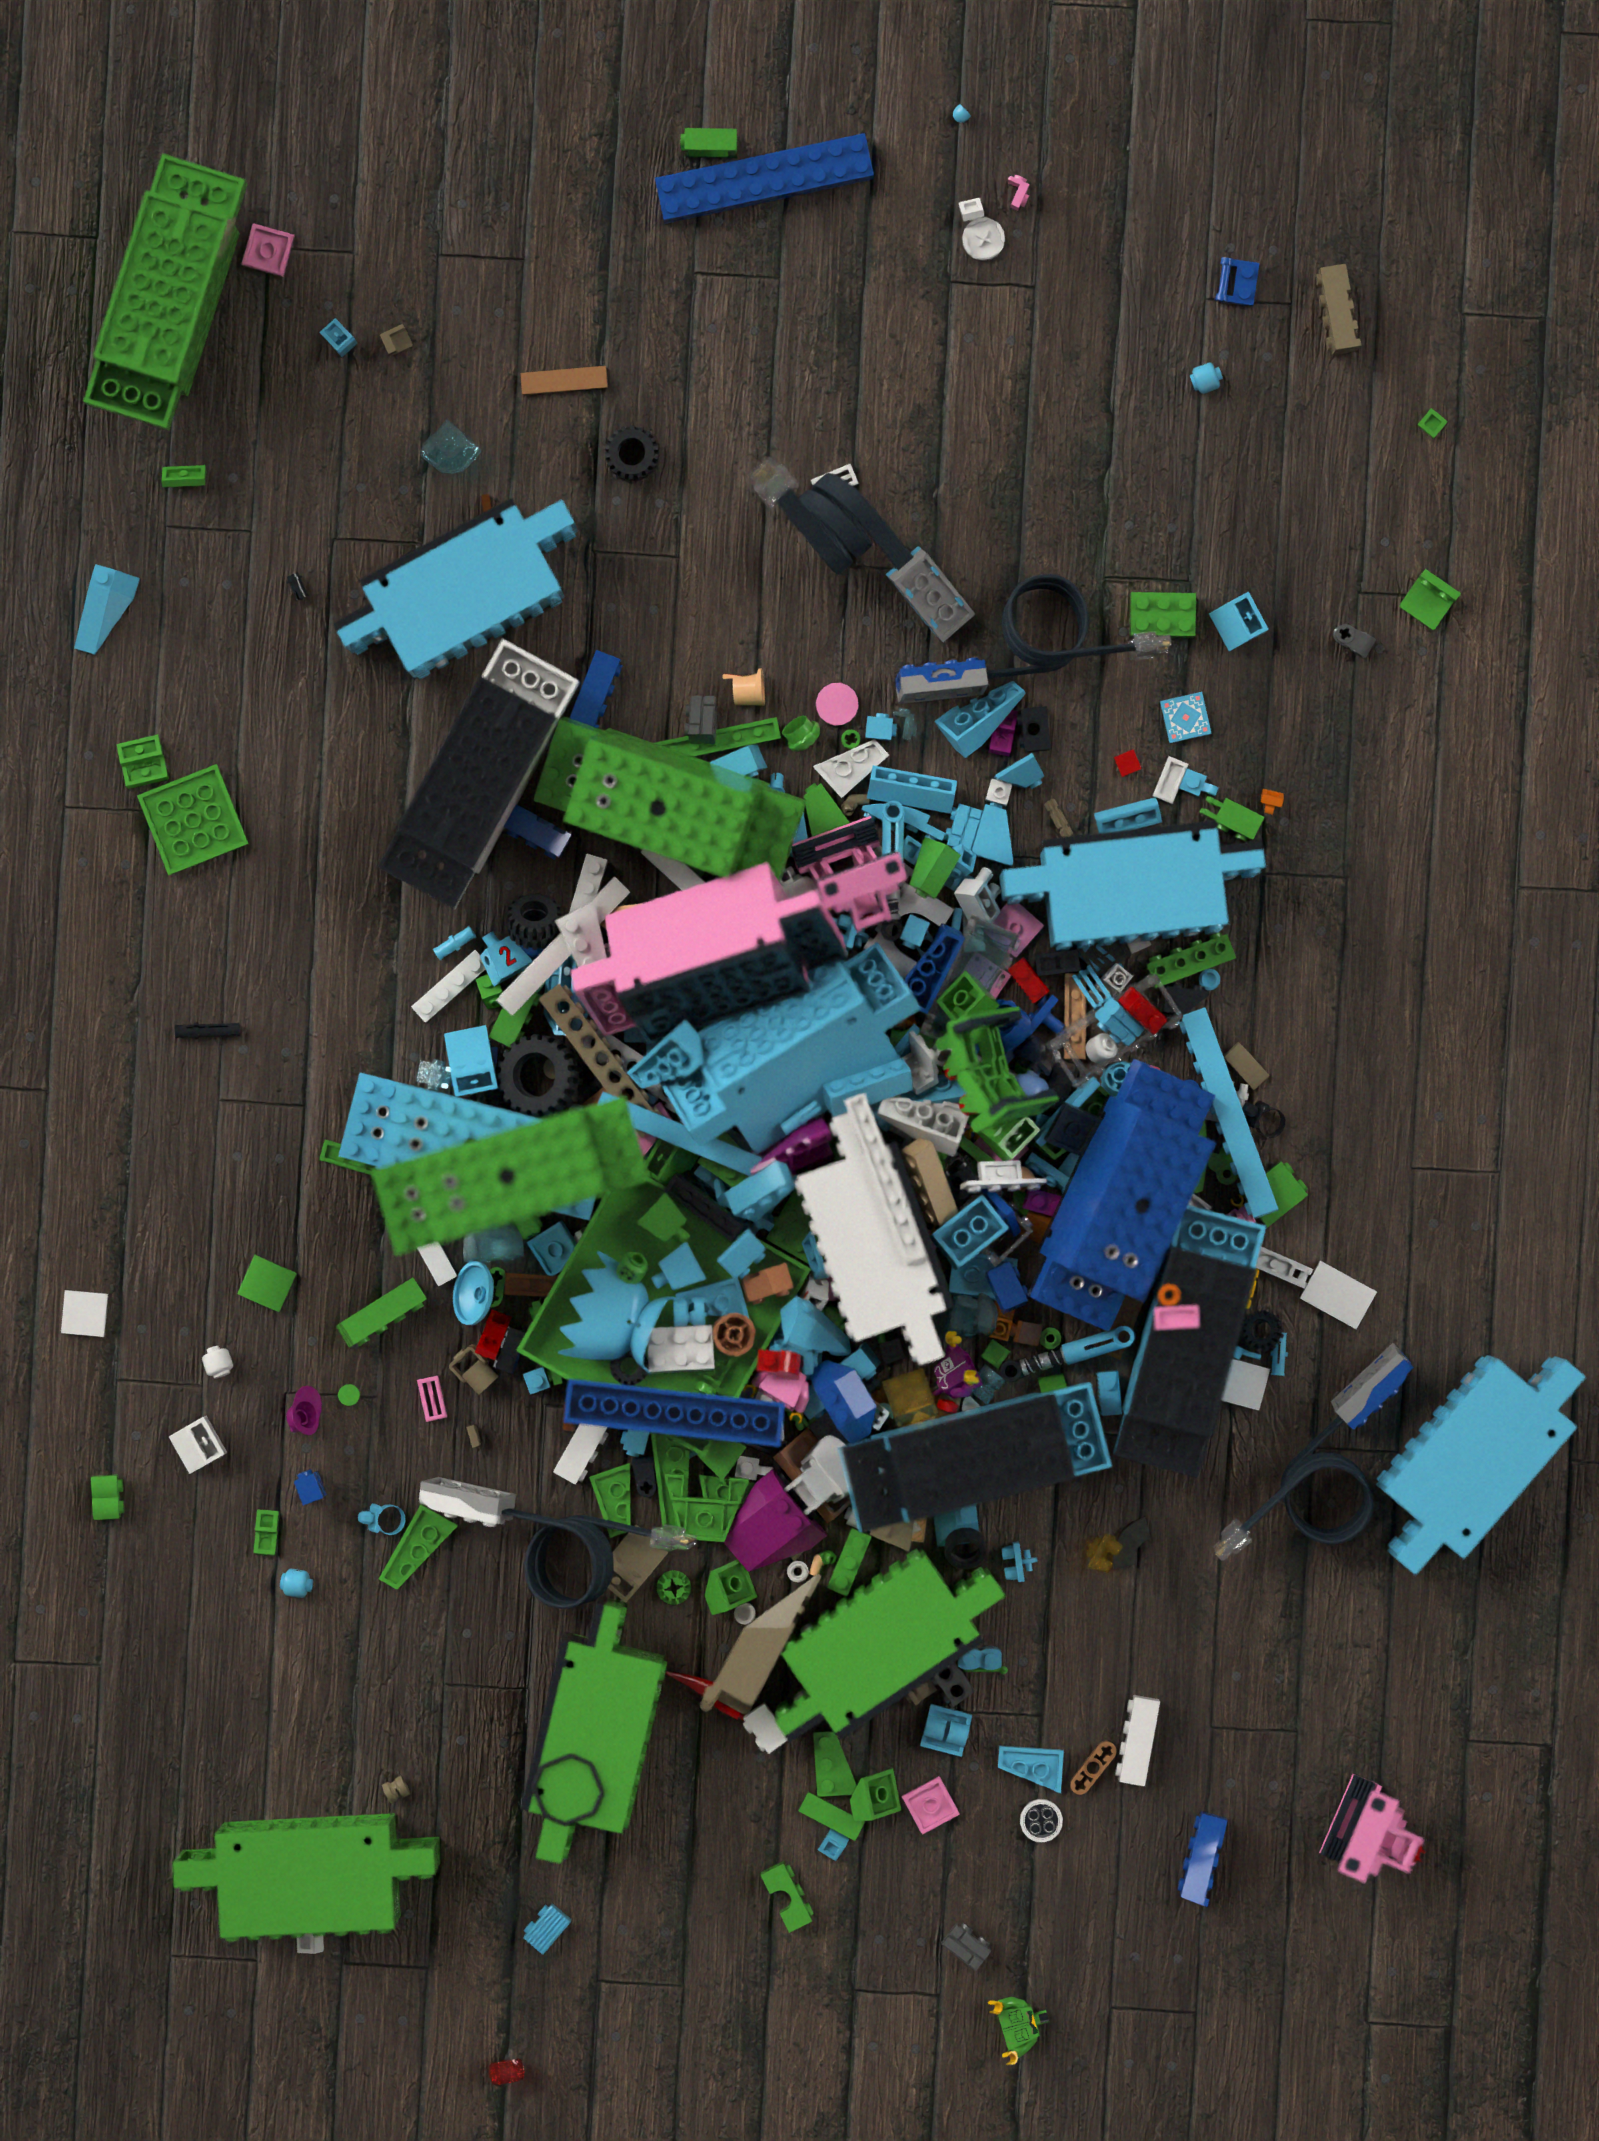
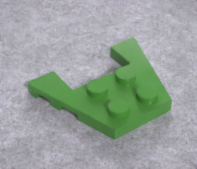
[665,1473,749,1542]

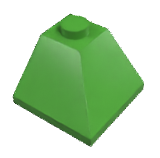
[704,1559,757,1615]
[850,1769,901,1822]

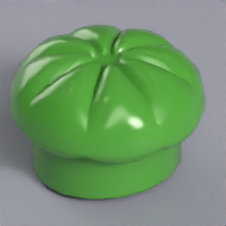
[782,716,820,752]

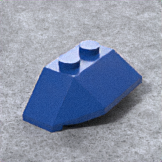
[809,1359,877,1444]

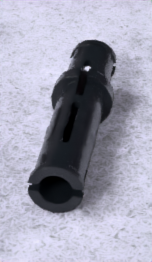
[175,1022,240,1039]

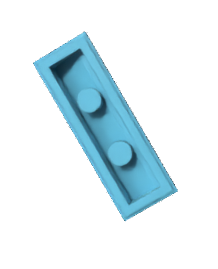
[1094,798,1162,833]

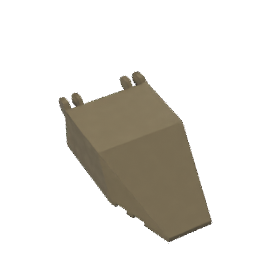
[700,1574,821,1715]

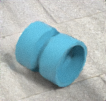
[673,1297,705,1327]

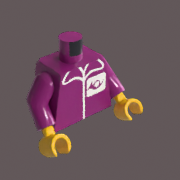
[929,1331,983,1399]

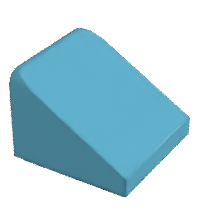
[818,1829,849,1861]

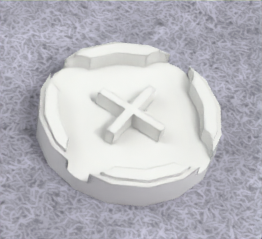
[962,217,1005,261]

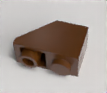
[1009,1319,1043,1346]

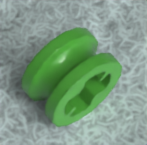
[841,729,860,749]

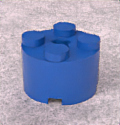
[996,999,1032,1050]

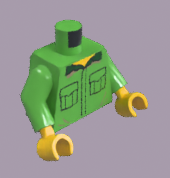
[988,1997,1049,2065]

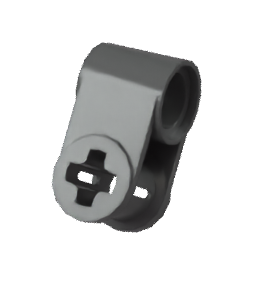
[1333,624,1376,659]

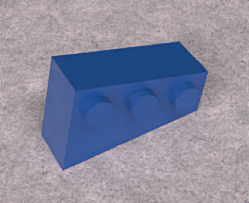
[504,804,573,860]

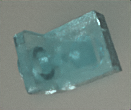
[893,708,917,741]

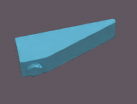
[935,681,1026,758]
[627,1020,703,1089]
[780,1296,851,1356]

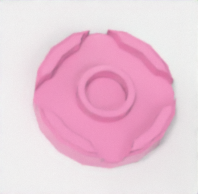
[816,683,859,726]

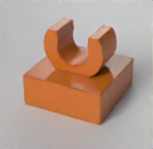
[1261,788,1284,815]

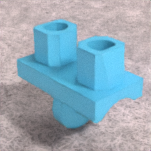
[837,914,869,955]
[1001,1541,1038,1582]

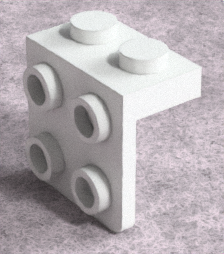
[902,1031,939,1095]

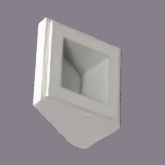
[297,1933,324,1954]

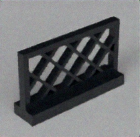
[664,1170,754,1243]

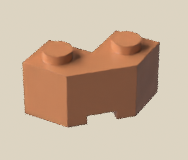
[739,1263,794,1305]

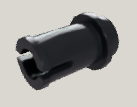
[286,572,309,601]

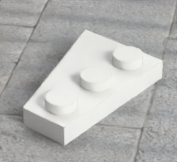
[813,739,889,799]

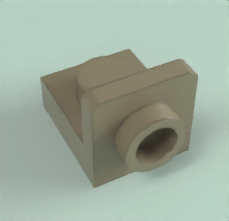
[905,1679,937,1705]

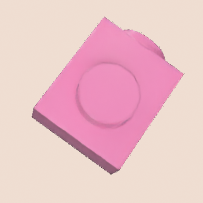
[1007,175,1029,211]

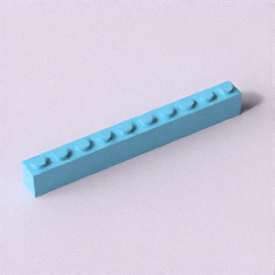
[1179,1007,1278,1219]

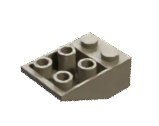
[608,1524,668,1603]

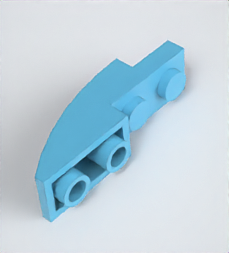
[861,804,946,842]

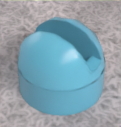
[953,104,971,123]

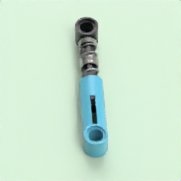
[881,801,904,942]
[1000,1326,1136,1382]

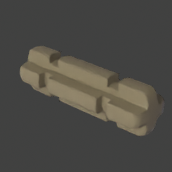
[1045,799,1073,837]

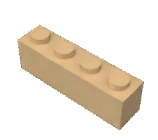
[901,1138,958,1227]

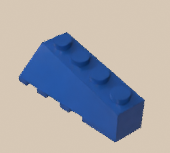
[903,923,965,1014]
[1177,1811,1228,1907]

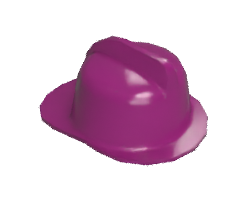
[286,1386,322,1436]

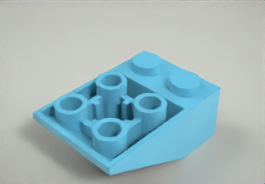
[444,1025,498,1097]

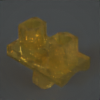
[1085,1533,1123,1573]

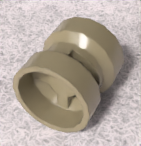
[382,1775,411,1804]

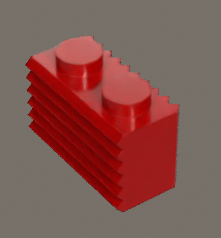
[1008,957,1049,1003]
[1118,987,1167,1035]

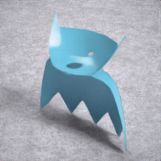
[558,1251,681,1375]

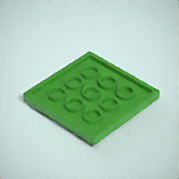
[137,764,249,876]

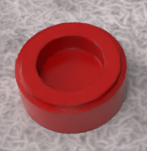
[936,1398,959,1413]

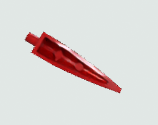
[665,1671,745,1721]

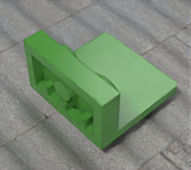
[1399,569,1461,630]

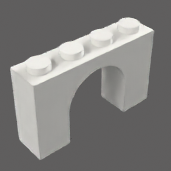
[864,883,954,979]

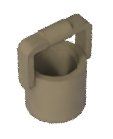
[449,1344,499,1395]

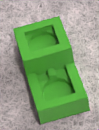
[253,1509,279,1556]

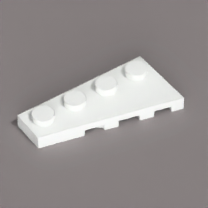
[555,901,607,968]

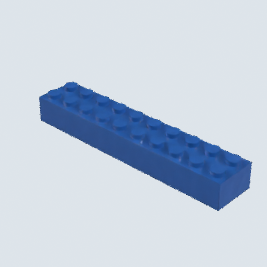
[655,133,874,224]
[564,1379,785,1446]

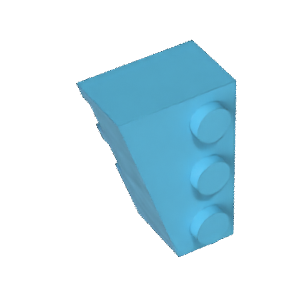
[725,1161,796,1222]

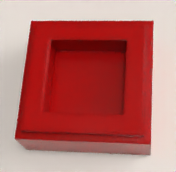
[1114,749,1142,777]

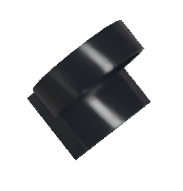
[1242,1100,1285,1138]

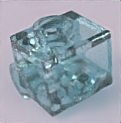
[416,1059,452,1091]

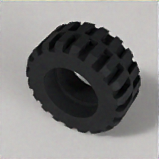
[497,1034,583,1118]

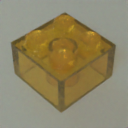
[882,1368,939,1428]

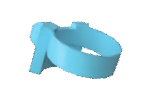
[358,1503,405,1535]

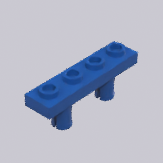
[1003,994,1065,1065]

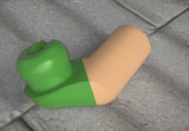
[809,1550,836,1576]

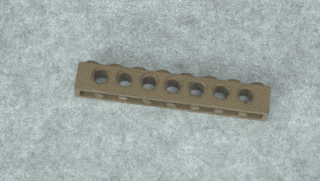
[539,983,663,1138]

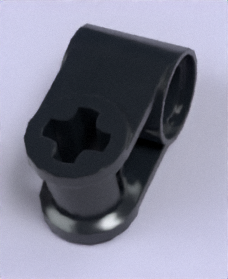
[632,1455,657,1497]

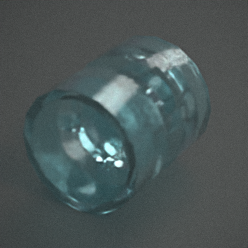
[972,1364,1006,1405]

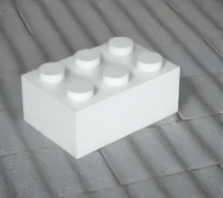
[648,1325,714,1374]

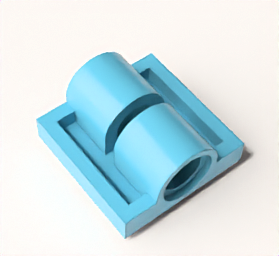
[920,1704,972,1757]

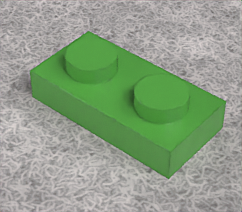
[161,465,206,487]

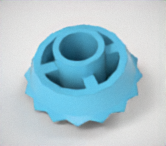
[1100,1061,1131,1098]

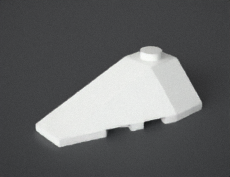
[877,1097,969,1157]

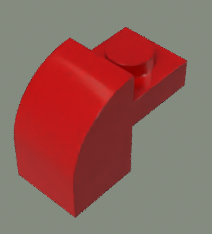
[475,1310,512,1360]
[756,1349,801,1380]

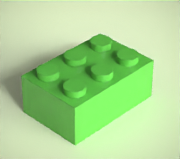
[1129,592,1196,638]

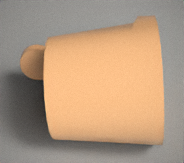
[723,668,765,706]

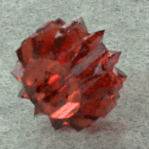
[489,2058,525,2085]

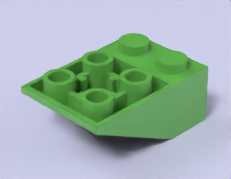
[967,1091,1040,1161]

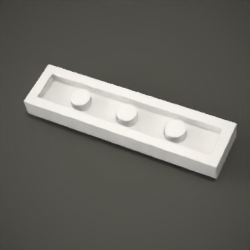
[411,950,486,1023]

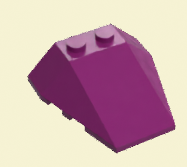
[750,1117,834,1176]
[723,1469,828,1572]

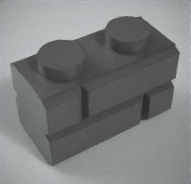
[684,696,718,744]
[941,1922,991,1971]

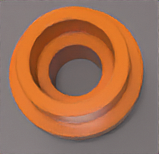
[1158,1284,1180,1306]

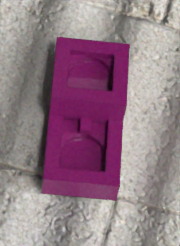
[989,710,1018,757]

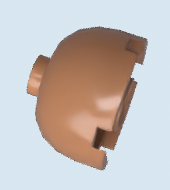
[712,1313,756,1356]

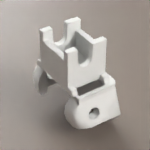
[784,1435,849,1515]

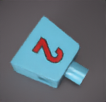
[480,931,533,987]

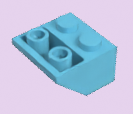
[1209,592,1269,651]

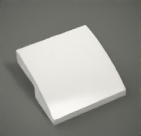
[1222,1359,1270,1410]

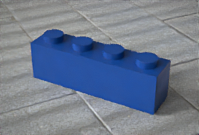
[570,650,623,728]

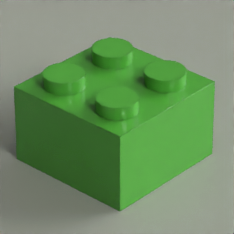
[936,970,1000,1021]

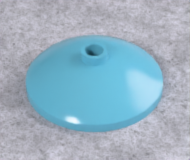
[453,1261,494,1325]

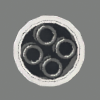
[1020,1799,1063,1842]

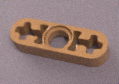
[1070,1740,1116,1795]

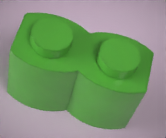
[91,1474,125,1520]

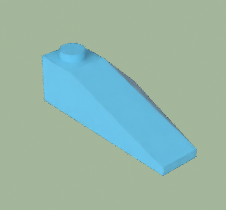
[74,564,140,654]

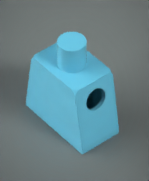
[651,1242,706,1290]

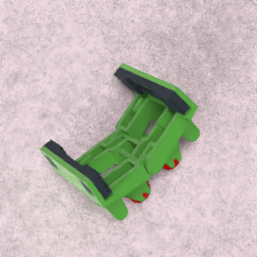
[936,1006,1059,1132]

